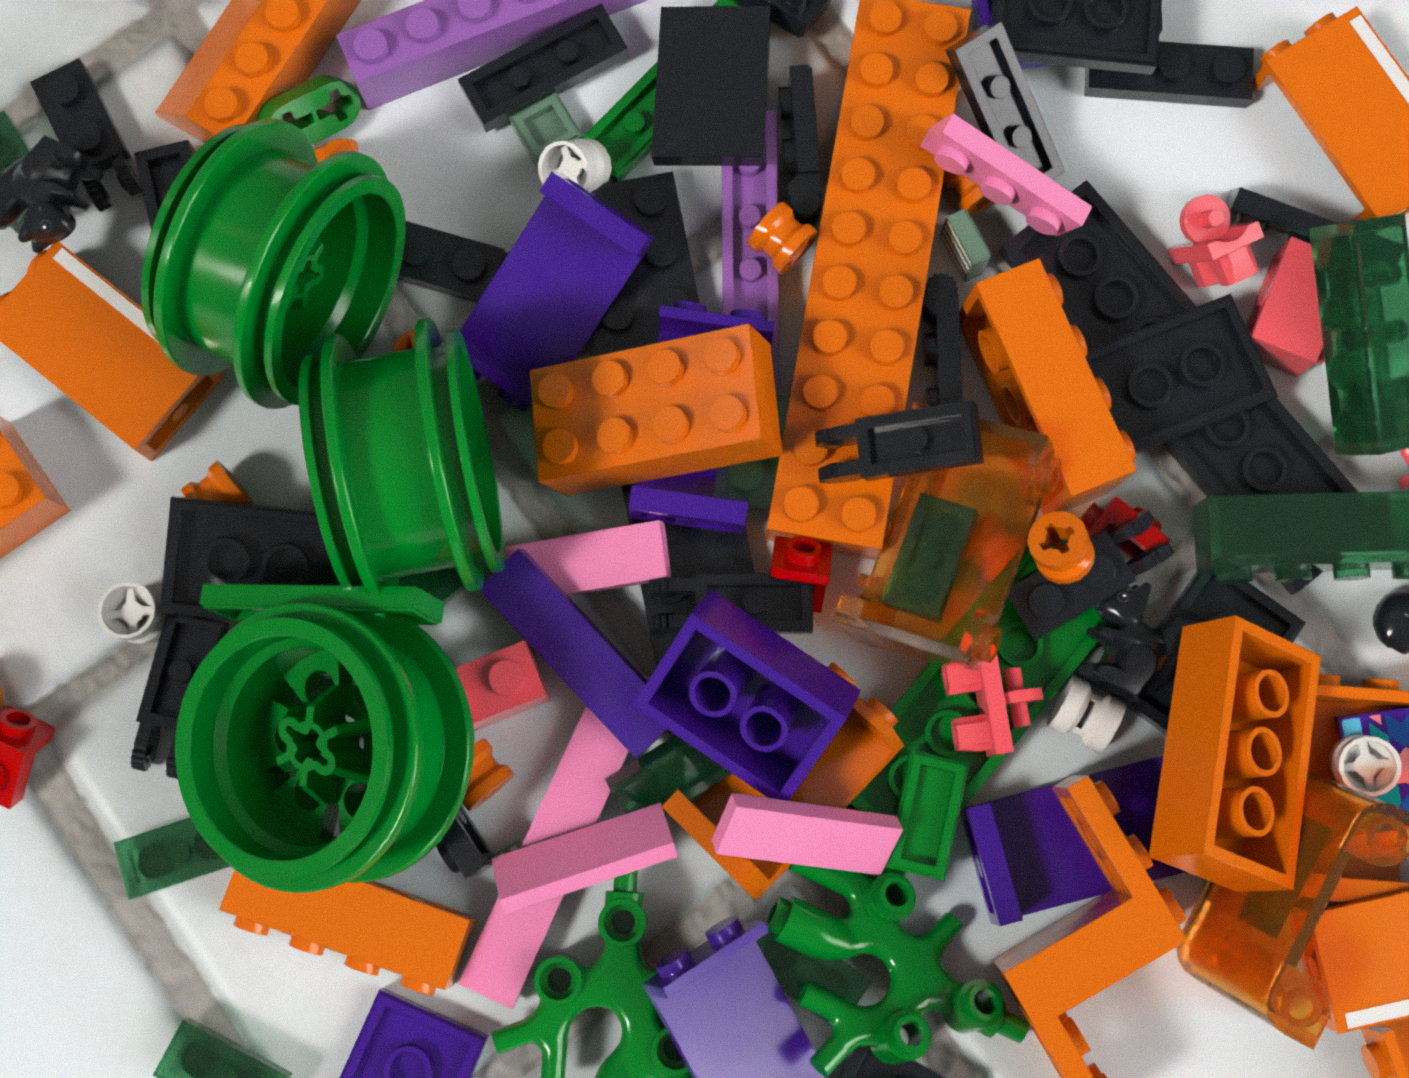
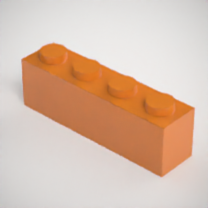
[219,870,477,996]

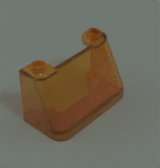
[832,401,1061,671]
[1176,771,1409,1050]

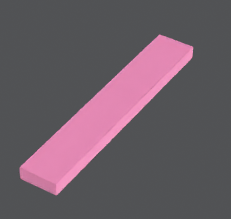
[458,674,650,1009]

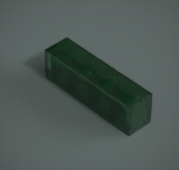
[1309,213,1409,455]
[1192,491,1409,584]

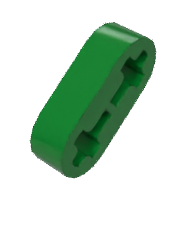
[256,75,361,145]

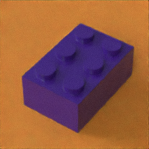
[632,589,861,801]

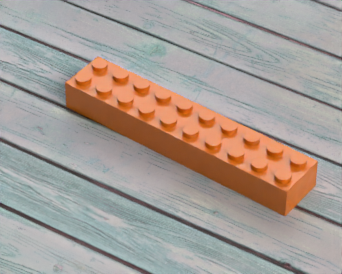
[765,0,971,560]

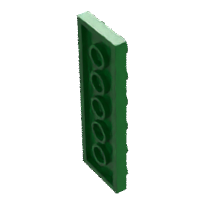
[849,538,1130,816]

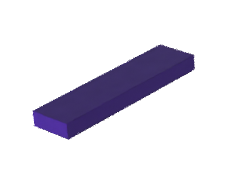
[479,548,668,759]

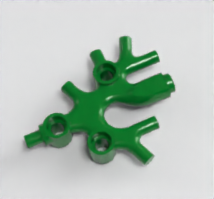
[765,864,1029,1077]
[491,870,692,1078]

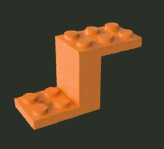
[992,775,1188,1078]

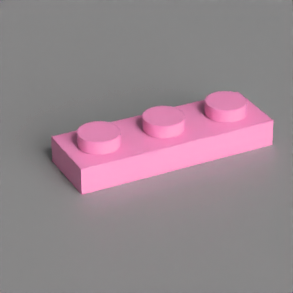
[920,113,1092,236]

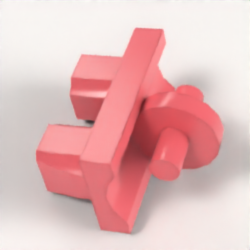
[1167,194,1264,288]
[941,645,1044,757]

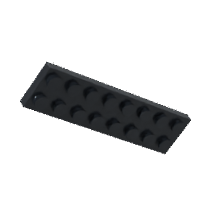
[998,180,1384,595]

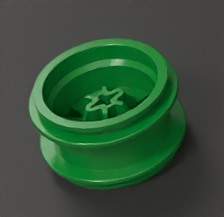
[141,118,406,409]
[298,318,505,597]
[175,602,474,893]

